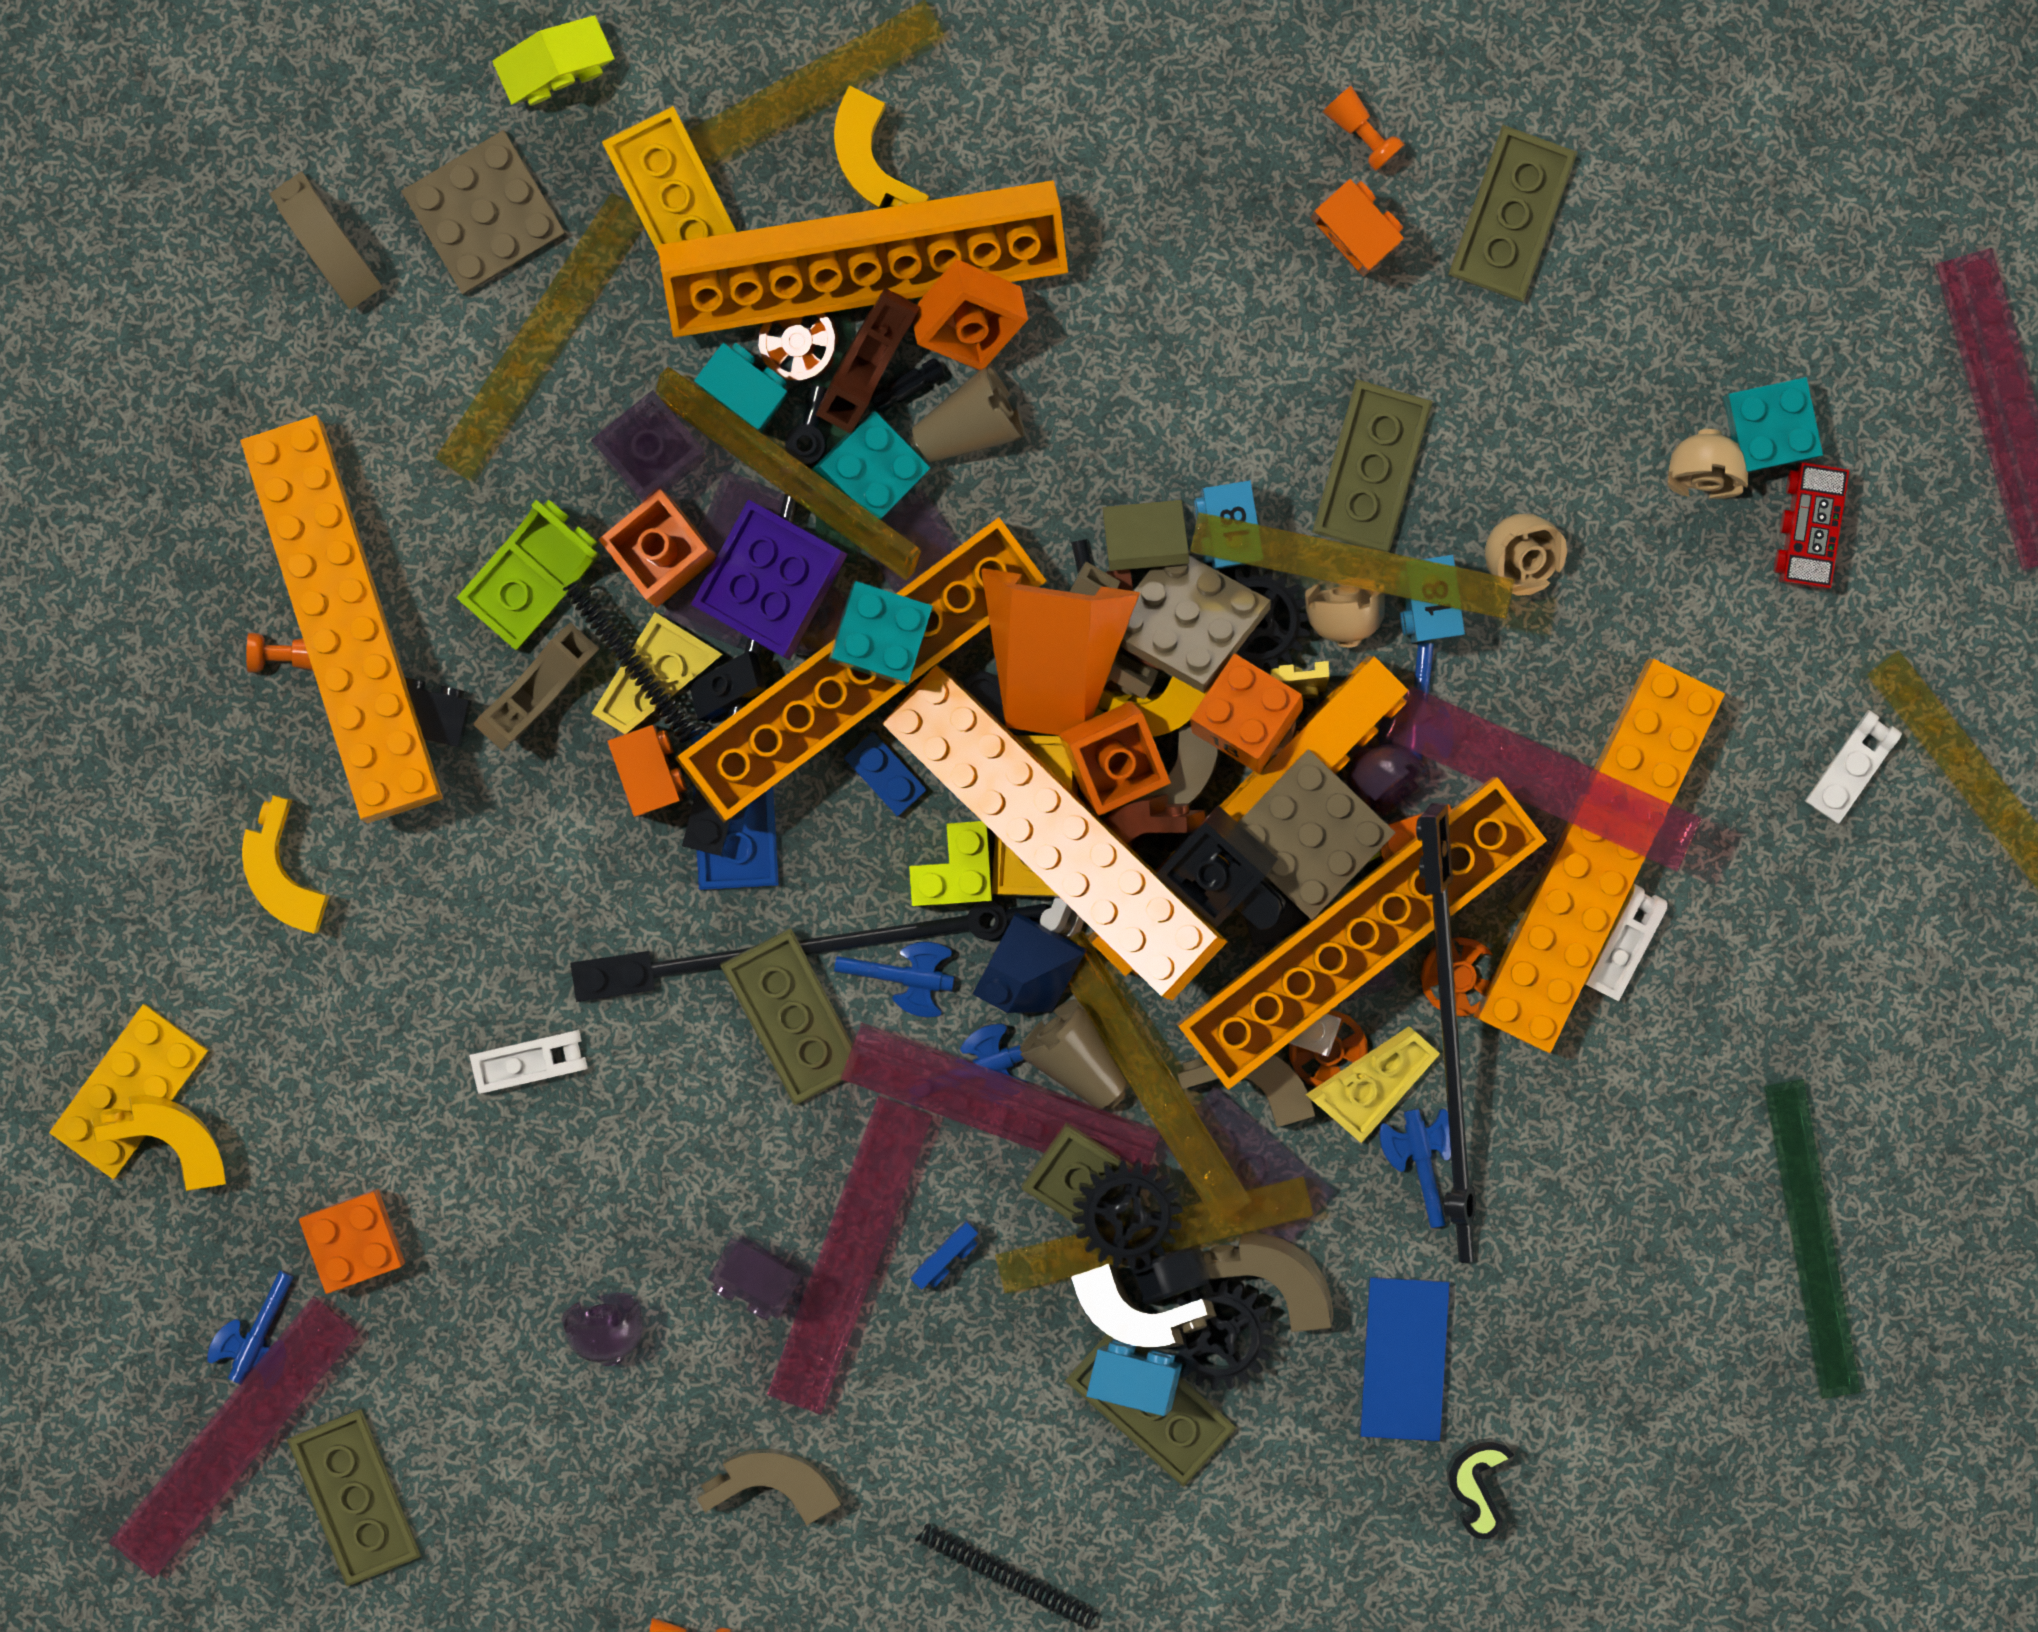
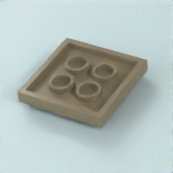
[401,130,566,295]
[1120,556,1271,693]
[1238,749,1396,920]

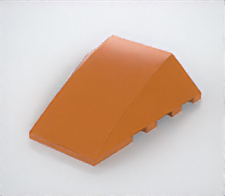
[981,568,1140,736]

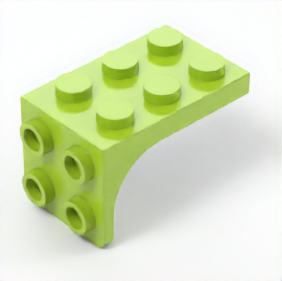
[456,499,601,651]

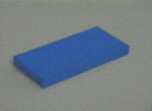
[690,729,779,890]
[1360,1277,1450,1441]

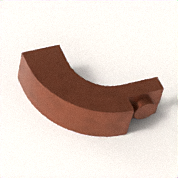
[816,287,919,434]
[1103,794,1205,854]

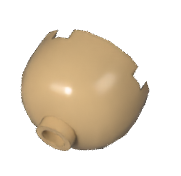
[1668,429,1748,499]
[1485,514,1567,596]
[1305,578,1385,648]

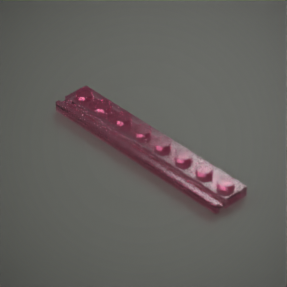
[1934,248,2038,570]
[1386,686,1702,872]
[841,1023,1160,1172]
[767,1095,933,1415]
[109,1295,358,1579]

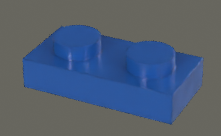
[844,731,927,817]
[910,1220,978,1290]

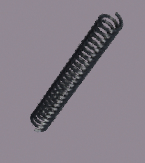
[563,579,700,743]
[915,1523,1099,1630]

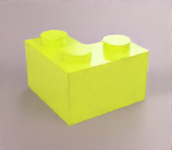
[492,15,615,106]
[909,821,992,906]

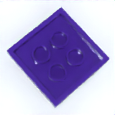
[691,499,848,660]

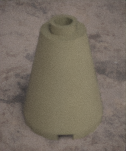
[909,367,1025,463]
[1019,999,1127,1109]

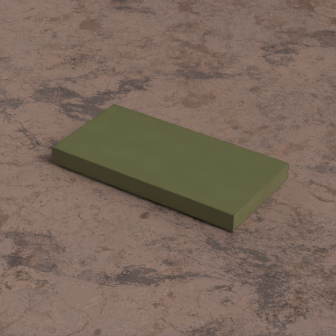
[1448,125,1578,303]
[1311,379,1433,555]
[720,927,865,1105]
[1065,1333,1236,1487]
[287,1408,421,1587]

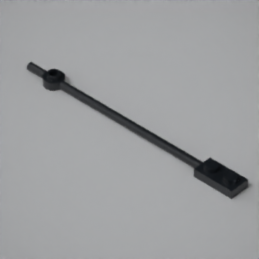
[682,385,828,856]
[1416,803,1476,1263]
[570,901,1046,1002]

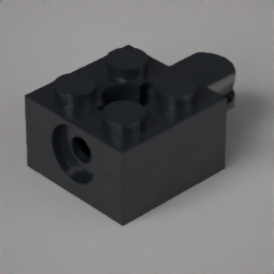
[1155,805,1286,930]

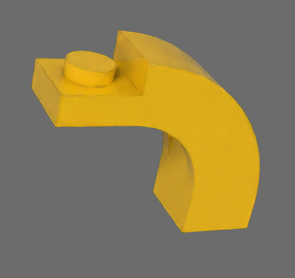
[834,85,929,209]
[1097,674,1220,737]
[242,795,330,934]
[91,1096,226,1191]

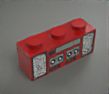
[1774,462,1849,589]

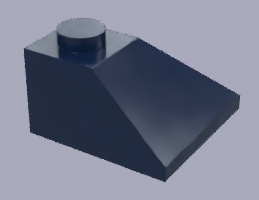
[973,912,1087,1013]

